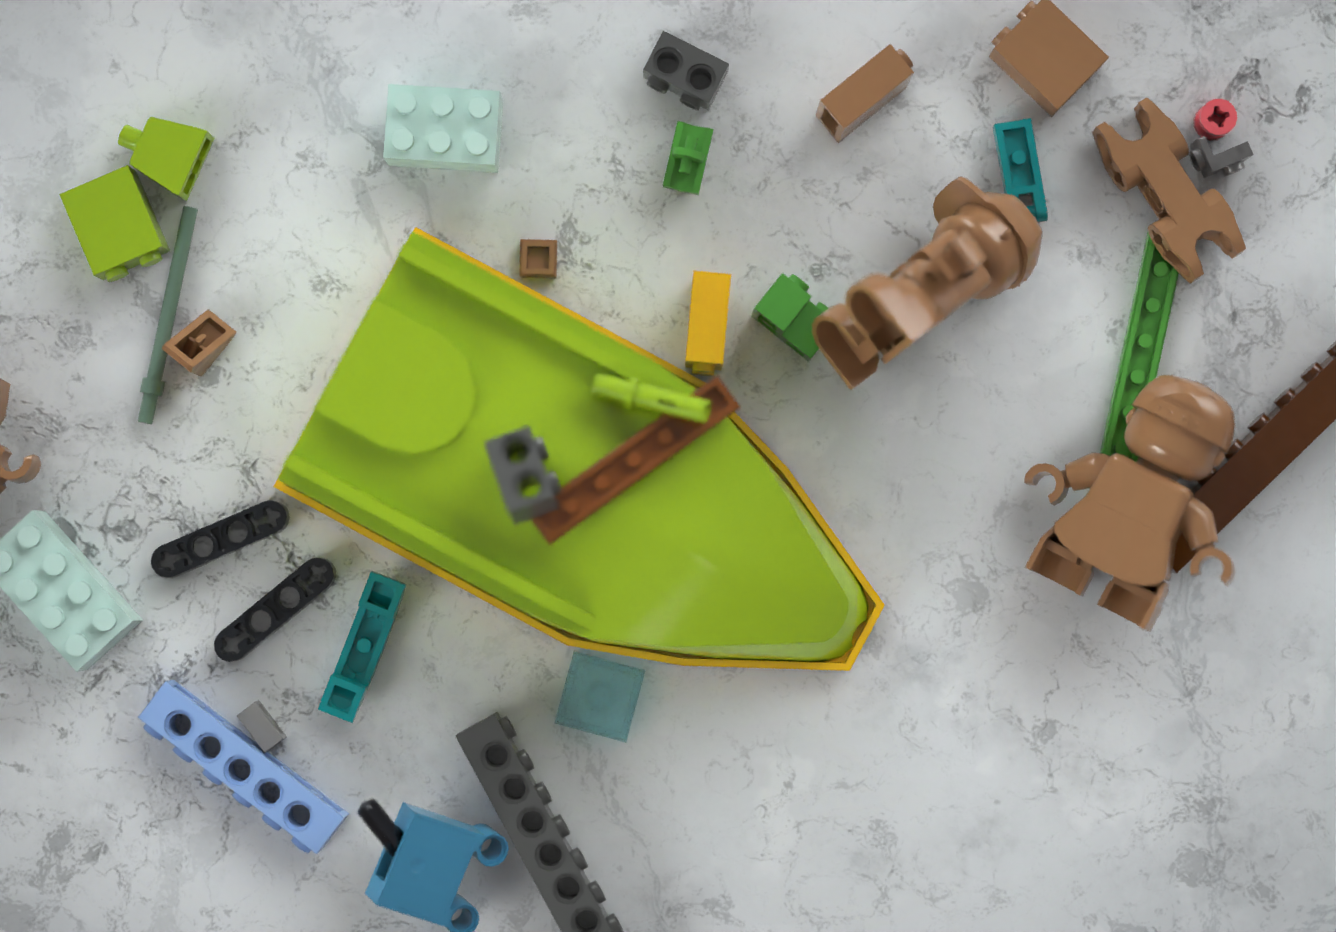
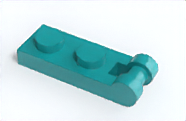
[993,118,1048,222]

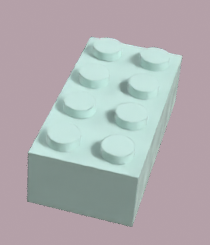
[0,510,143,672]

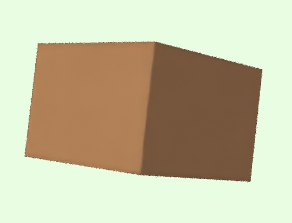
[162,309,236,377]

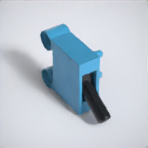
[357,798,509,932]

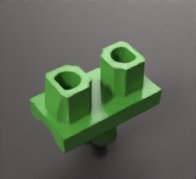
[663,121,714,195]

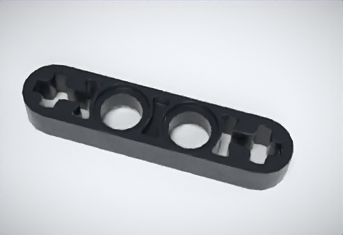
[151,500,290,578]
[214,558,336,662]

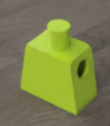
[118,117,215,201]

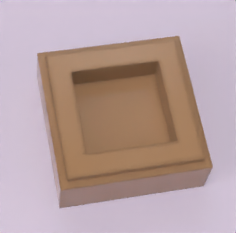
[519,239,558,278]

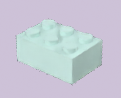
[383,84,503,173]

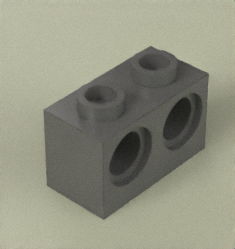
[643,31,729,110]
[484,426,562,525]

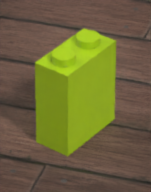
[59,165,170,282]

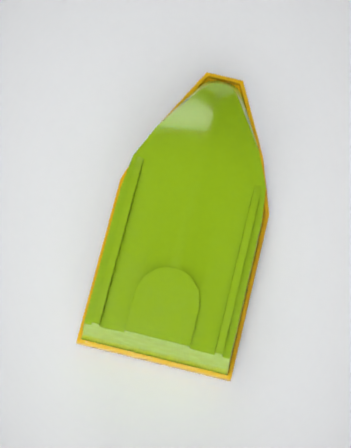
[273,227,885,671]

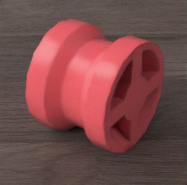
[1194,99,1237,140]

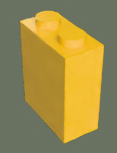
[685,271,731,376]

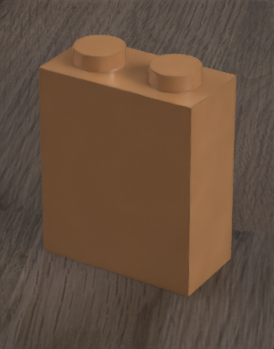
[989,0,1109,117]
[815,44,914,143]

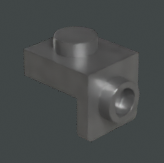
[1189,136,1254,178]

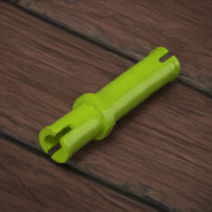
[592,374,712,423]

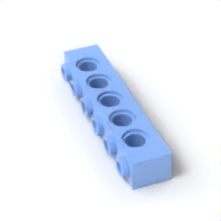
[138,680,349,854]

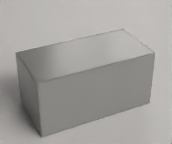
[237,701,287,753]

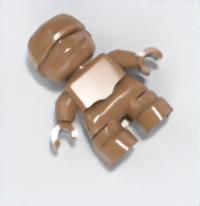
[812,177,1042,390]
[1024,375,1235,632]

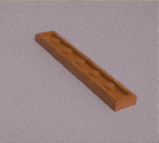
[531,375,740,545]

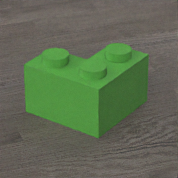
[751,273,829,362]

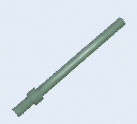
[137,206,198,425]

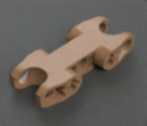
[1092,97,1246,284]

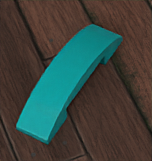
[318,571,407,723]

